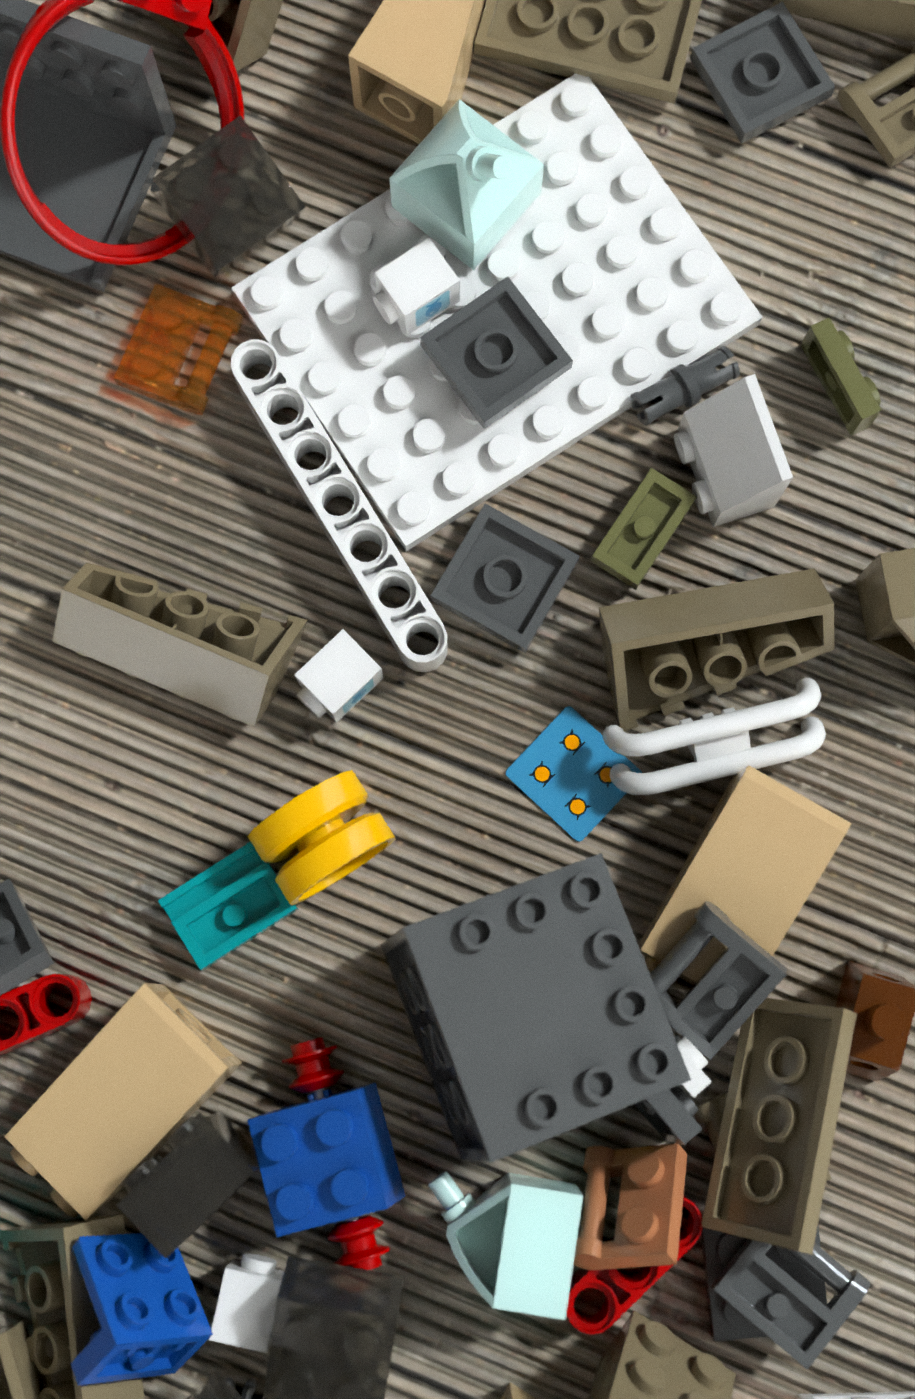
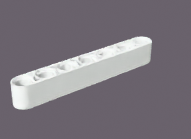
[231,339,448,672]

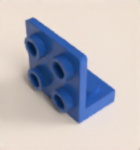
[70,1232,213,1386]

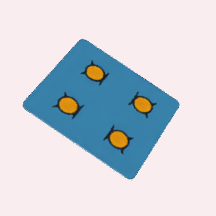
[506,706,642,842]

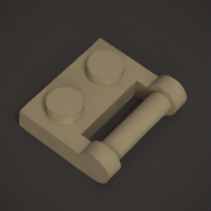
[838,45,915,168]

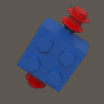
[247,1037,406,1275]

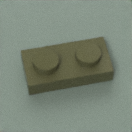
[800,317,882,436]
[590,468,697,590]

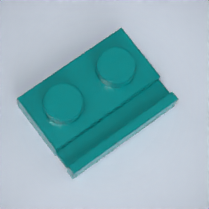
[158,841,299,970]

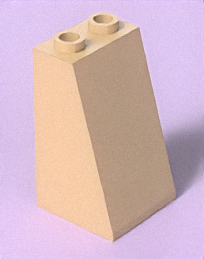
[348,0,486,144]
[638,765,852,986]
[4,983,242,1221]

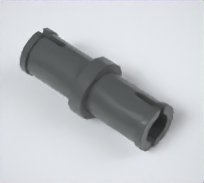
[630,346,740,425]

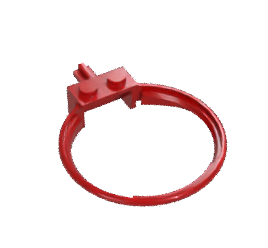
[0,0,245,265]

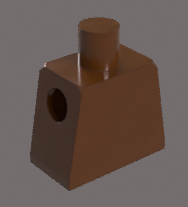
[835,961,915,1082]

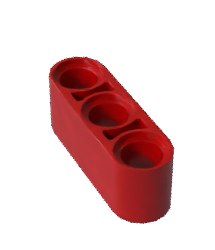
[0,974,92,1056]
[566,1195,703,1335]

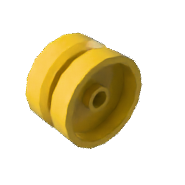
[247,770,396,906]

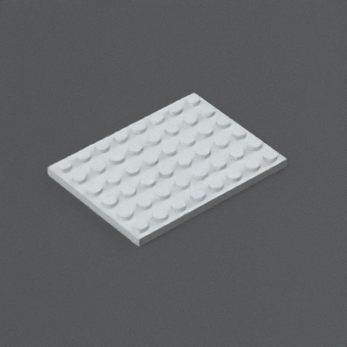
[231,74,763,552]

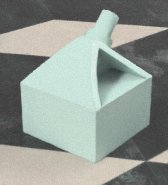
[389,99,544,270]
[428,1171,583,1320]

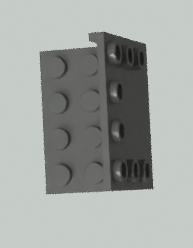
[0,0,177,292]
[380,853,691,1163]

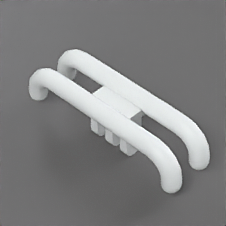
[603,678,826,795]

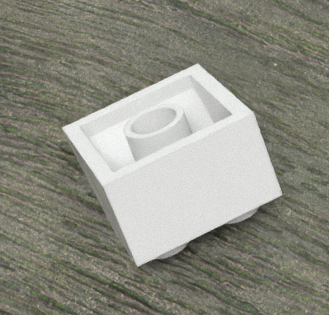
[674,374,793,527]

